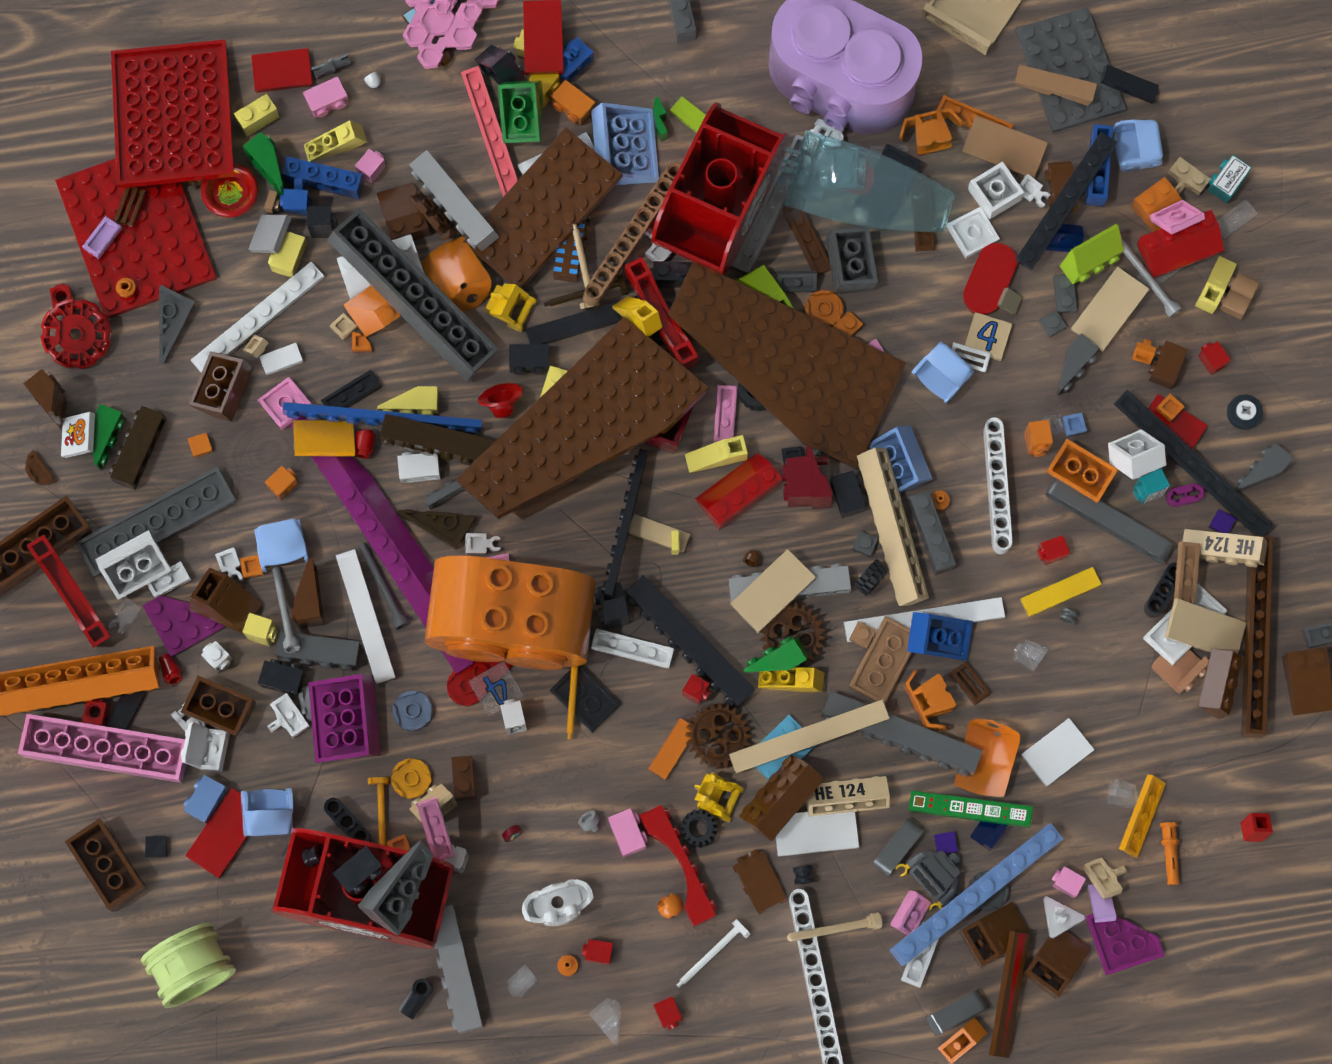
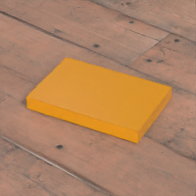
[293,420,355,456]

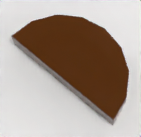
[25,450,57,485]

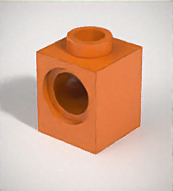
[265,466,298,500]

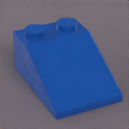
[907,612,973,661]

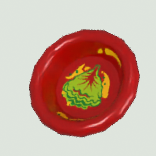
[200,163,259,218]

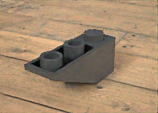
[1056,333,1099,395]
[1236,443,1294,492]

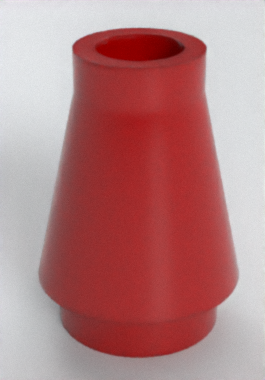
[158,653,183,685]

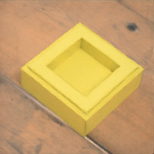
[671,531,680,555]

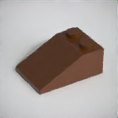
[377,182,430,241]
[291,558,325,629]
[1282,647,1332,716]

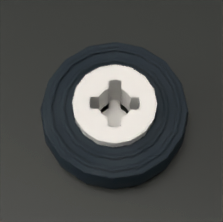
[1227,394,1263,430]

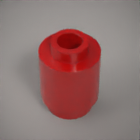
[355,428,376,459]

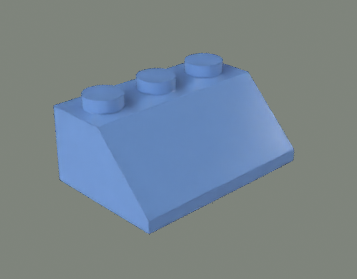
[869,425,933,494]

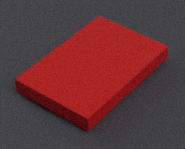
[251,48,313,93]
[1136,394,1208,449]

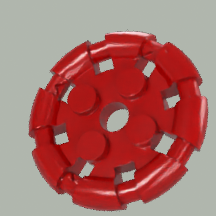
[40,298,112,369]

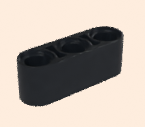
[1144,563,1177,618]
[324,797,371,842]

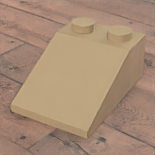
[409,784,457,827]

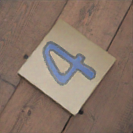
[965,312,1012,361]

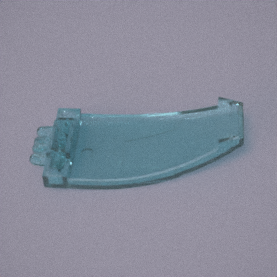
[777,130,956,232]

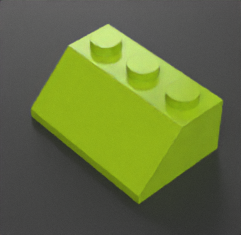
[1060,223,1124,284]

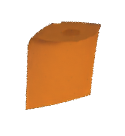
[421,236,491,312]
[954,719,1020,797]

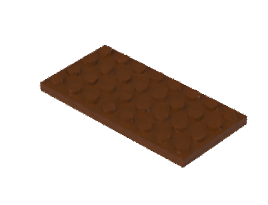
[463,127,623,289]

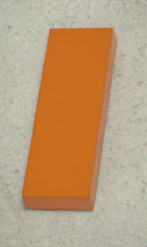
[648,718,691,780]

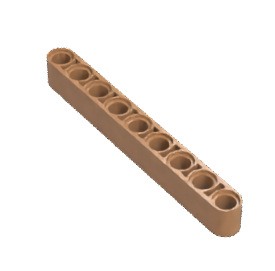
[583,163,680,306]

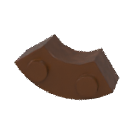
[1045,161,1078,213]

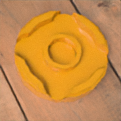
[391,758,432,799]

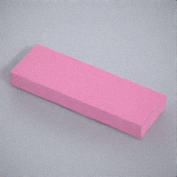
[713,385,737,443]
[416,797,455,860]

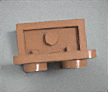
[1151,649,1209,694]

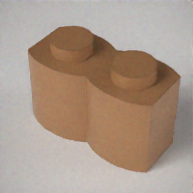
[1219,273,1259,320]

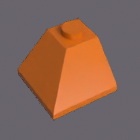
[343,285,400,337]

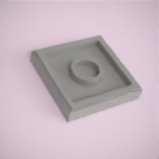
[248,215,291,253]

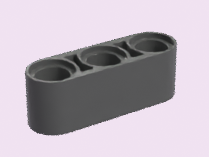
[872,818,924,877]
[925,990,988,1037]

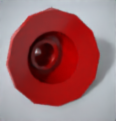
[477,383,523,418]

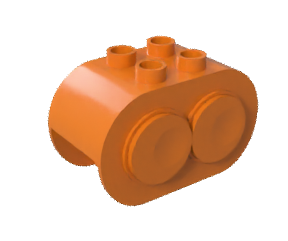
[424,556,596,670]

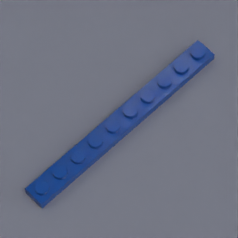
[283,402,482,435]

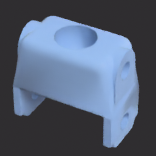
[1113,119,1163,172]
[912,341,975,404]
[254,519,309,572]
[241,788,293,836]

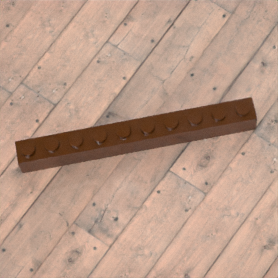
[1241,535,1273,738]

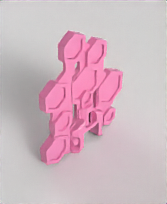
[403,0,500,69]

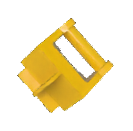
[484,283,537,332]
[694,773,744,822]

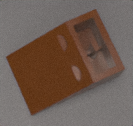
[189,567,262,634]
[959,902,1033,968]
[1023,931,1091,999]

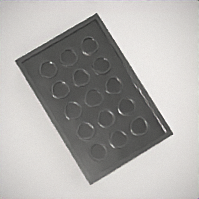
[1015,7,1126,133]

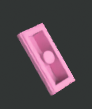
[890,890,932,935]

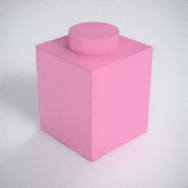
[355,149,386,183]
[1051,866,1086,899]

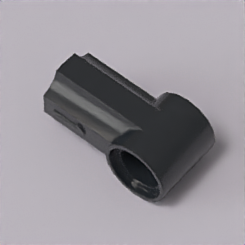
[398,979,433,1020]

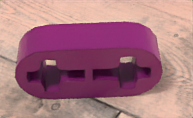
[1166,484,1204,507]

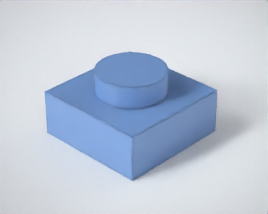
[1062,413,1087,437]

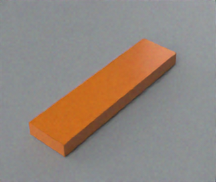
[937,95,1014,129]

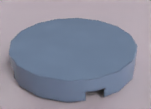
[392,690,433,731]

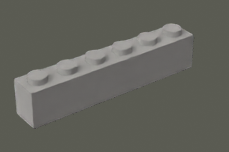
[409,150,499,252]
[728,564,851,603]
[435,905,483,1034]

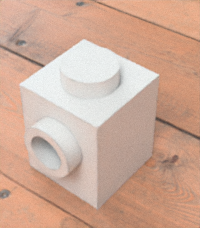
[201,641,233,673]

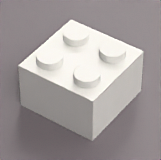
[968,161,1024,220]
[1108,430,1166,479]

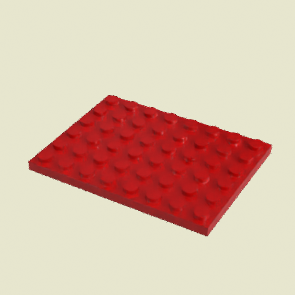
[111,39,235,188]
[55,158,217,319]

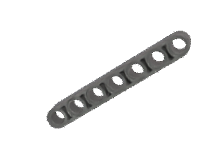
[1045,477,1174,564]

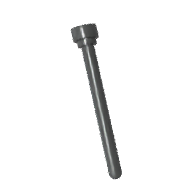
[359,543,410,630]

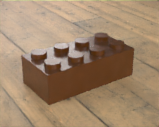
[739,755,824,842]
[65,818,147,912]

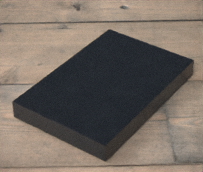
[549,666,621,733]

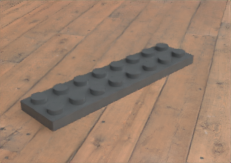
[75,467,237,578]

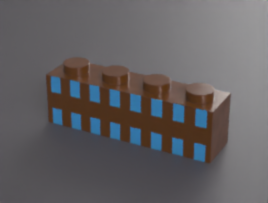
[553,212,592,283]

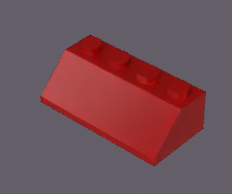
[1137,209,1224,278]
[695,453,782,530]

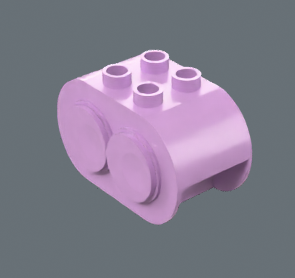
[768,0,922,134]

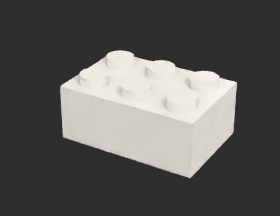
[95,530,171,600]

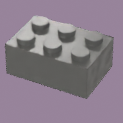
[826,227,878,293]

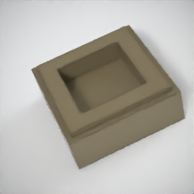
[997,288,1022,315]

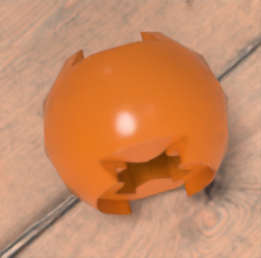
[657,893,683,919]

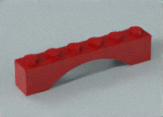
[625,257,698,369]
[26,534,111,648]
[639,805,718,928]

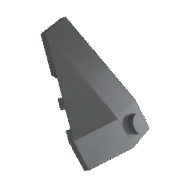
[358,841,434,935]

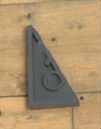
[159,285,195,363]

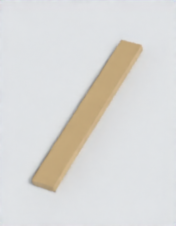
[729,700,889,773]

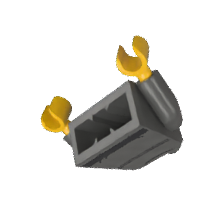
[895,851,960,911]

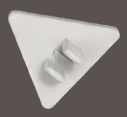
[1043,896,1085,938]

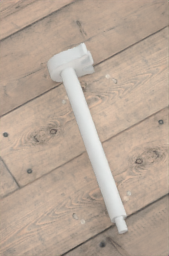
[677,919,751,988]

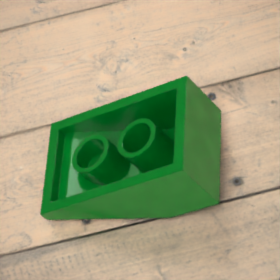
[498,80,543,143]
[243,132,285,196]

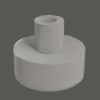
[578,811,600,832]

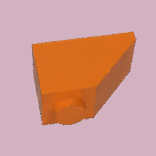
[938,1017,987,1064]

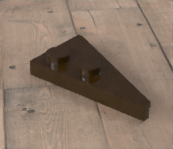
[397,509,477,550]

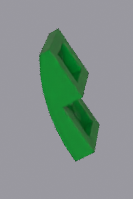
[653,96,668,142]

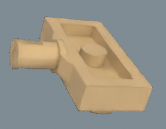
[1167,157,1210,196]
[1083,858,1127,900]

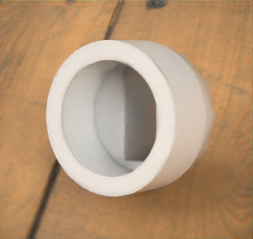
[364,72,381,88]

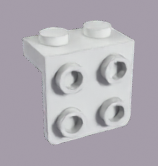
[181,722,230,772]

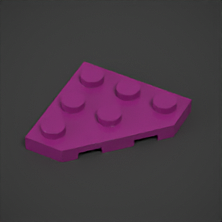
[142,596,225,658]
[1085,914,1165,976]

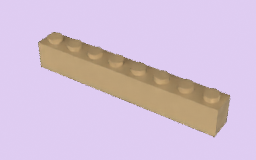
[857,448,929,606]

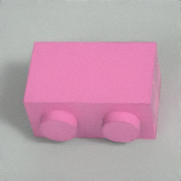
[303,76,349,119]
[608,808,648,858]

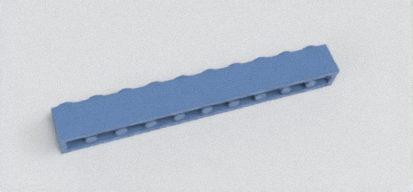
[889,823,1063,966]

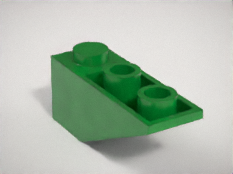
[93,404,126,470]
[743,636,809,672]

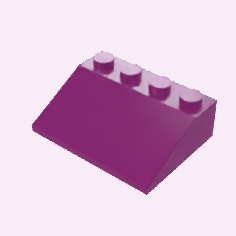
[308,674,381,763]

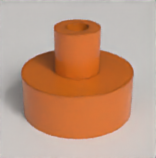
[931,490,950,512]
[557,955,578,977]

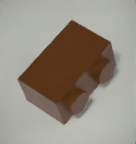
[1148,341,1188,389]
[451,755,476,801]

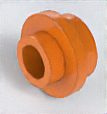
[116,278,136,297]

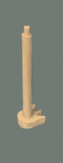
[573,224,600,309]

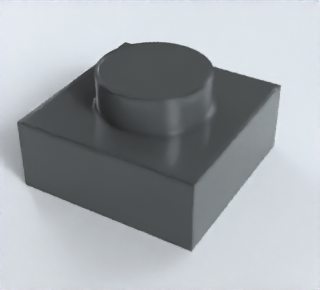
[1039,310,1067,338]
[852,531,878,557]

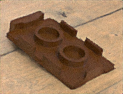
[409,191,458,241]
[733,849,787,914]

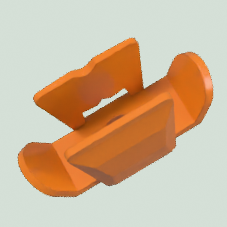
[899,108,963,155]
[904,669,956,731]

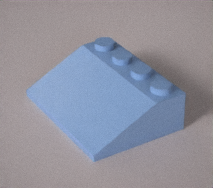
[591,103,659,185]

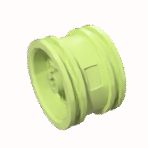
[141,922,236,1008]

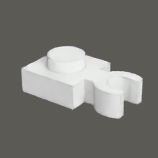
[1019,174,1051,208]
[465,533,500,555]
[215,547,243,582]

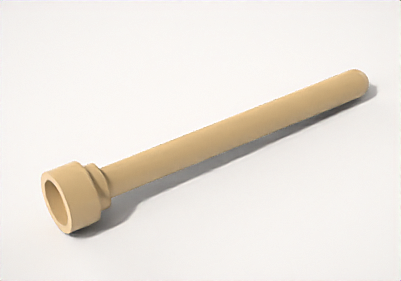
[787,912,882,941]

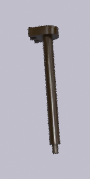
[544,274,628,306]

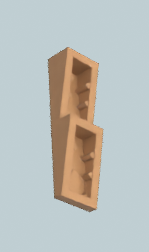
[1014,65,1097,106]

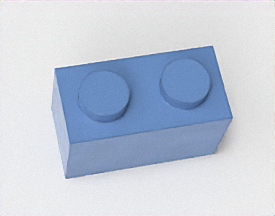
[183,775,228,824]

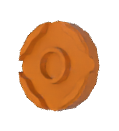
[805,290,844,327]

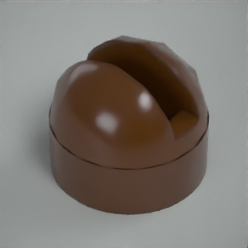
[440,50,451,67]
[743,550,760,567]

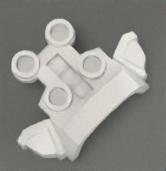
[522,879,594,926]

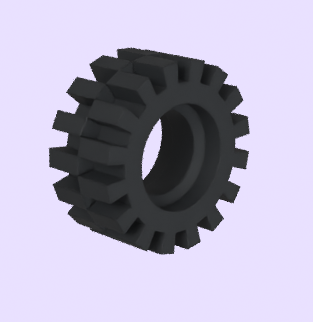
[854,559,889,596]
[681,809,718,848]

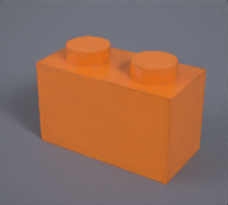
[551,80,595,126]
[1024,419,1053,457]

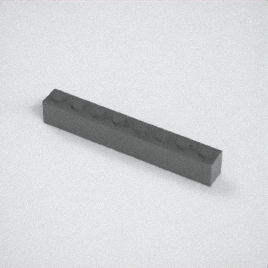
[821,691,982,777]

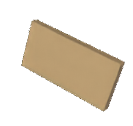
[1071,266,1149,352]
[730,549,816,633]
[1165,599,1246,654]

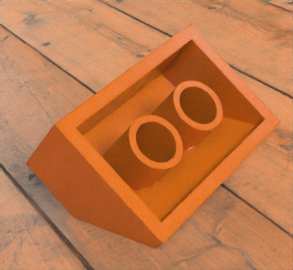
[1046,439,1118,503]

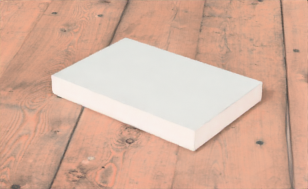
[1021,718,1094,787]

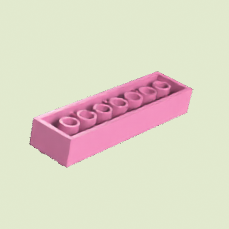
[18,714,186,783]

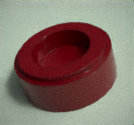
[502,825,523,843]

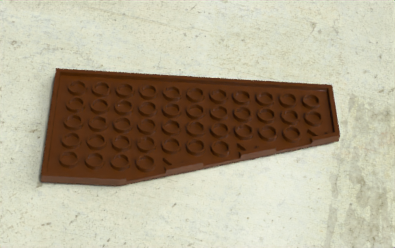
[668,262,906,469]
[456,317,709,519]

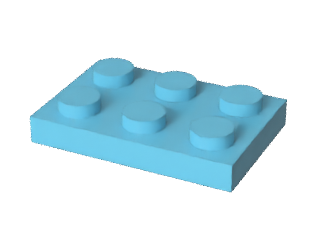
[755,715,816,781]

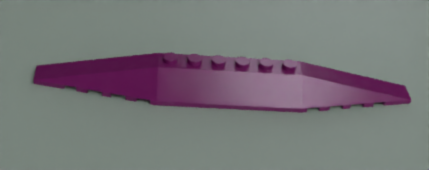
[289,416,473,675]

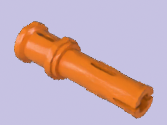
[1159,822,1180,885]

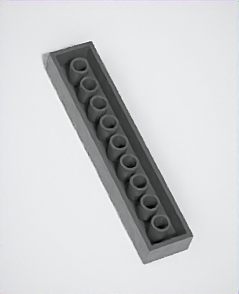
[327,208,498,381]

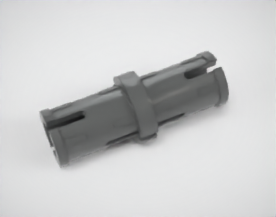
[311,53,351,79]

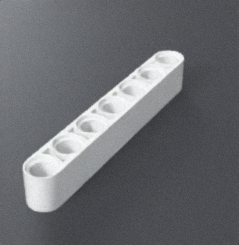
[983,418,1012,555]
[336,549,396,684]

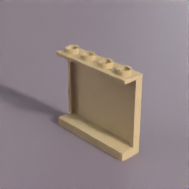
[921,0,1022,55]

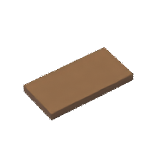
[962,116,1048,178]
[848,616,912,705]

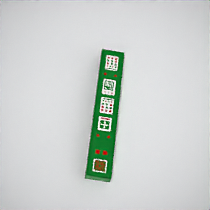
[908,790,1033,828]

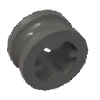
[1059,608,1079,625]

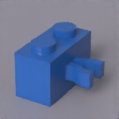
[558,37,594,82]
[280,178,313,217]

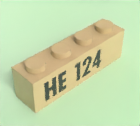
[1183,529,1268,567]
[806,776,890,817]

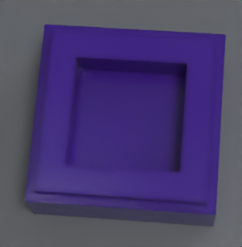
[1208,509,1236,533]
[934,831,958,854]

